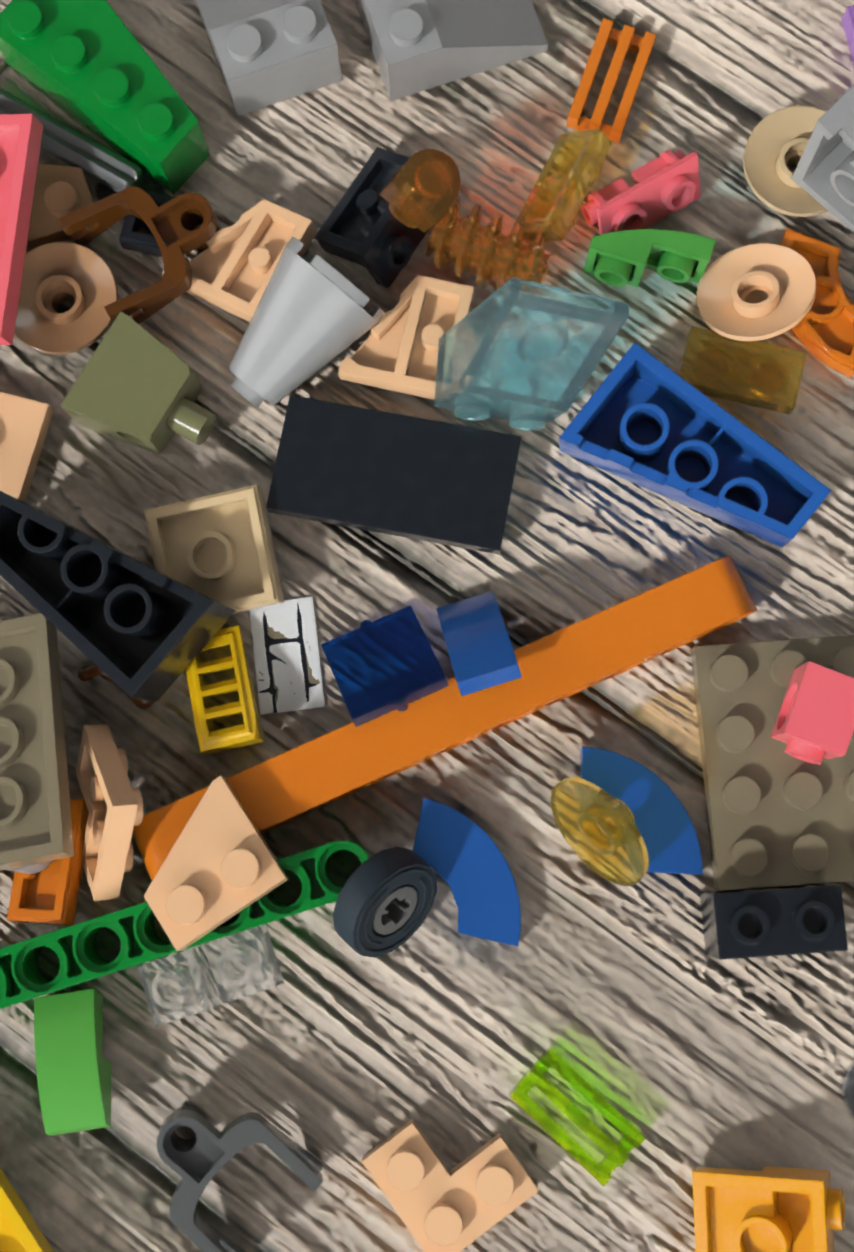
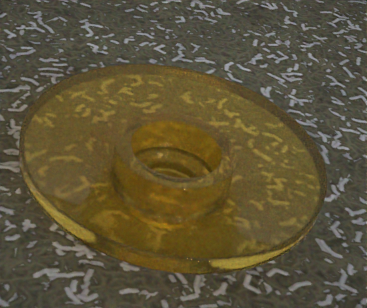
[551,777,649,886]

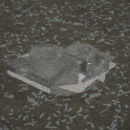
[138,924,284,1027]

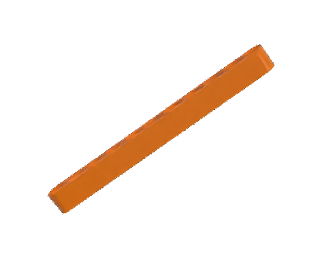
[132,556,757,881]

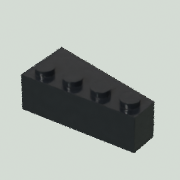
[0,491,235,702]

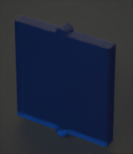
[321,605,449,727]

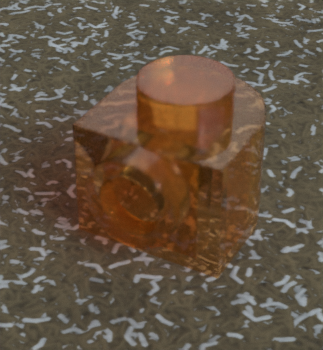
[379,149,461,233]

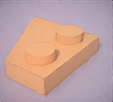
[163,199,317,322]
[338,275,474,403]
[143,775,289,951]

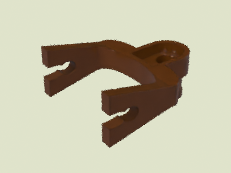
[57,186,220,324]

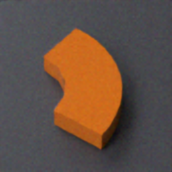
[780,228,854,378]

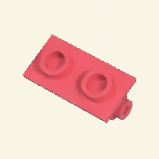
[581,150,701,235]

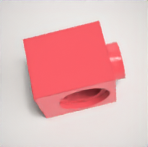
[770,661,854,765]

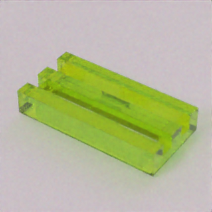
[509,1046,646,1187]

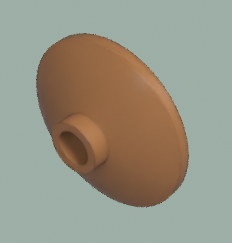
[14,242,118,355]

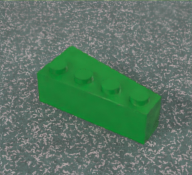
[0,0,210,195]

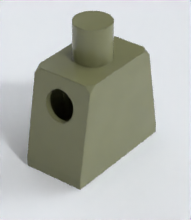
[61,311,216,454]

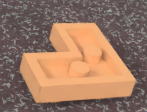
[76,724,143,901]
[361,1119,539,1252]

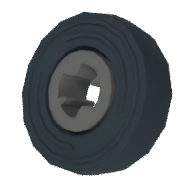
[333,846,437,958]

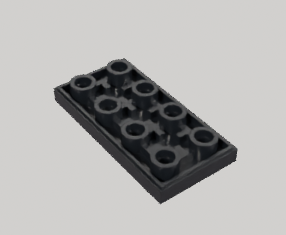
[266,395,521,555]

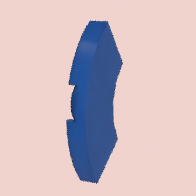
[579,746,703,875]
[412,798,521,947]

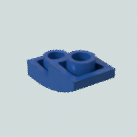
[436,591,522,696]

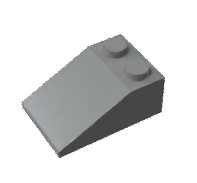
[195,0,342,116]
[356,0,548,101]

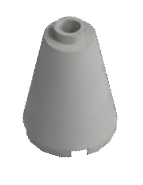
[228,237,385,407]

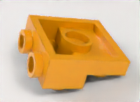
[692,1166,845,1252]

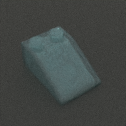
[434,277,629,431]

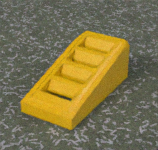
[186,625,265,755]

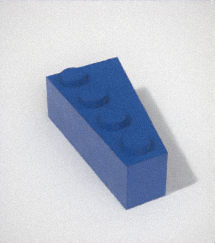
[559,343,831,548]

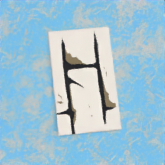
[249,597,325,715]

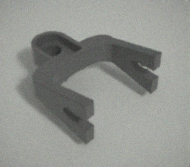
[157,1106,323,1252]

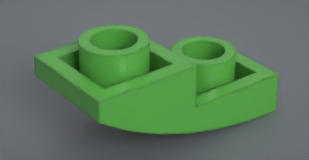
[584,229,716,287]
[34,988,111,1136]

